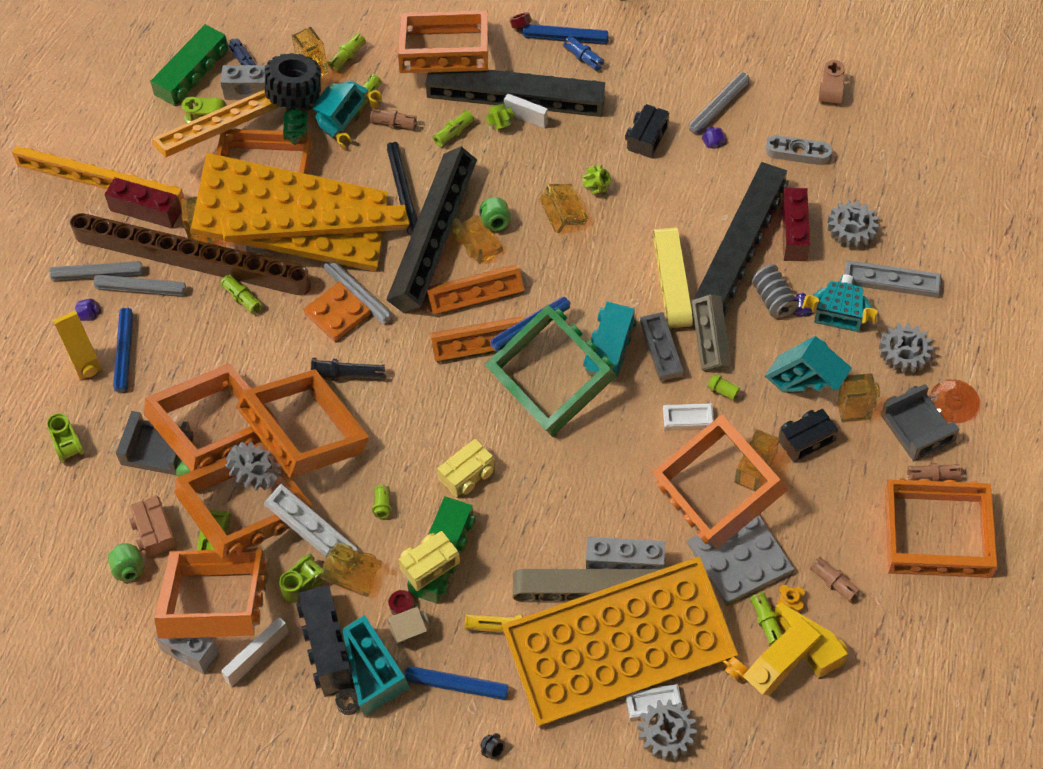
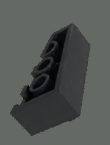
[296,585,355,697]

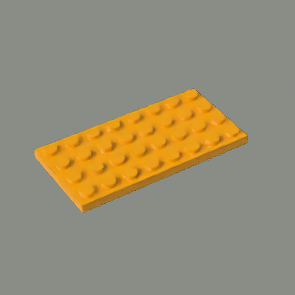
[190,153,388,272]
[501,556,738,727]

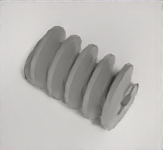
[752,264,799,318]

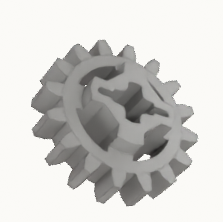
[827,200,879,248]
[879,323,933,373]
[226,442,281,491]
[637,699,697,760]

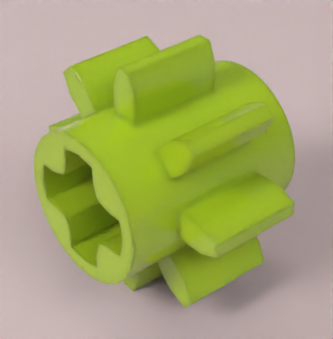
[485,103,515,130]
[582,165,611,194]

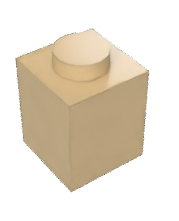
[387,607,429,644]

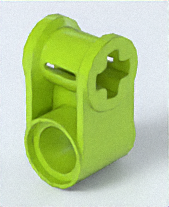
[182,97,227,123]
[47,413,85,463]
[279,554,329,603]

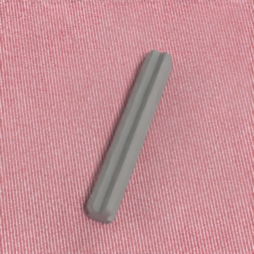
[689,72,750,134]
[49,261,143,280]
[324,262,392,324]
[94,275,186,296]

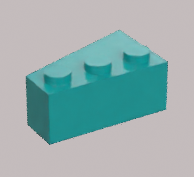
[583,301,638,382]
[765,336,852,392]
[342,615,410,717]

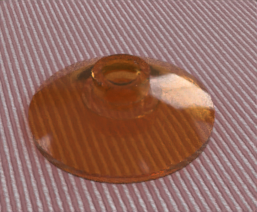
[930,379,980,423]

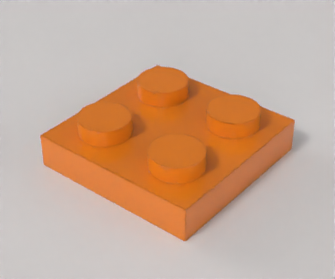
[303,281,371,342]

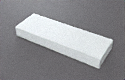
[221,617,289,687]

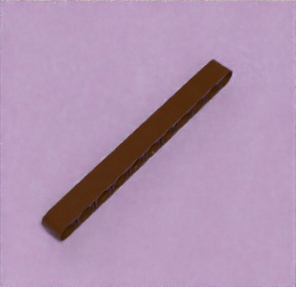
[70,213,311,296]

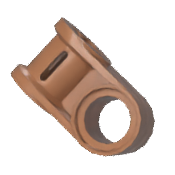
[818,60,845,104]

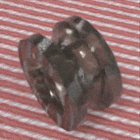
[335,688,359,715]

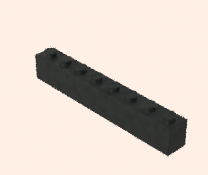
[425,69,606,117]
[386,146,477,313]
[691,162,789,318]

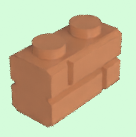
[128,496,177,558]

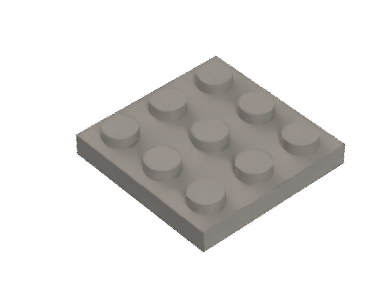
[687,515,794,606]

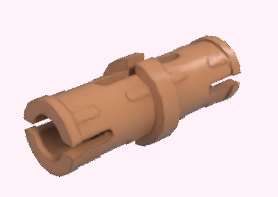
[370,108,417,130]
[907,463,961,481]
[810,556,860,602]

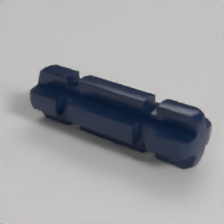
[228,38,256,65]

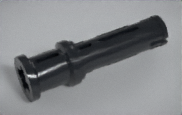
[311,357,385,380]

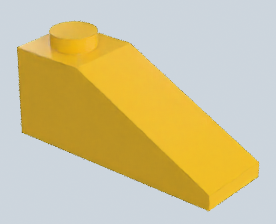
[53,310,102,380]
[775,603,848,679]
[743,617,822,696]

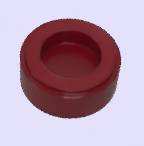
[509,12,532,28]
[388,590,415,615]

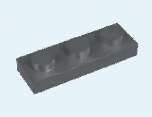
[640,312,683,381]

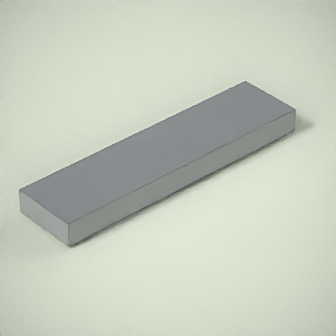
[844,260,941,298]

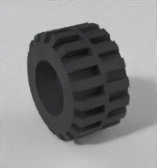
[265,53,321,109]

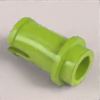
[707,374,740,401]
[372,485,392,519]

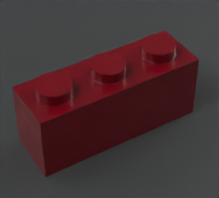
[104,177,181,229]
[782,188,810,261]

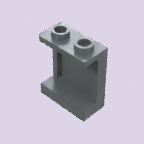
[881,384,959,461]
[116,411,194,475]

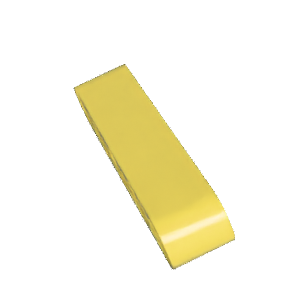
[653,227,693,328]

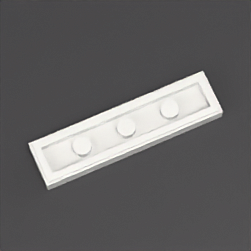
[264,484,359,570]

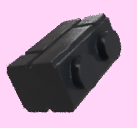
[625,104,670,158]
[778,409,838,462]

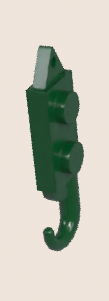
[283,104,312,145]

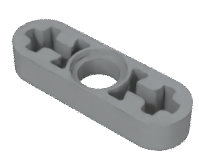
[765,135,832,165]

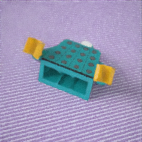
[313,81,382,150]
[802,275,878,333]

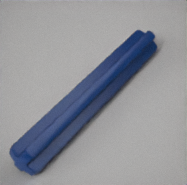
[523,24,608,43]
[490,296,571,351]
[113,308,133,393]
[405,666,509,700]

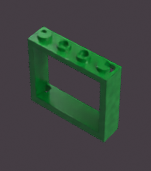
[484,304,617,437]

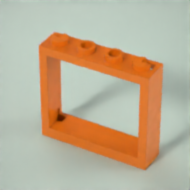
[398,11,489,73]
[216,128,313,174]
[144,364,279,471]
[237,369,369,478]
[652,414,788,549]
[174,442,312,559]
[885,478,997,578]
[154,548,268,639]

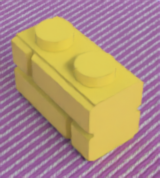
[437,439,495,497]
[398,531,460,591]

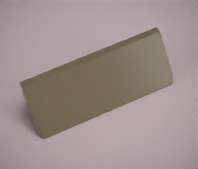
[691,295,731,371]

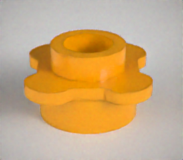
[777,585,805,611]
[723,657,749,681]

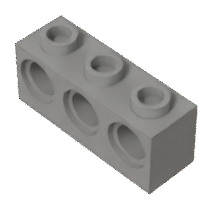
[586,537,665,569]

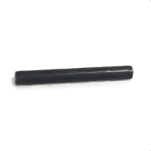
[387,142,418,236]

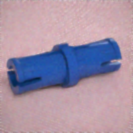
[563,36,605,71]

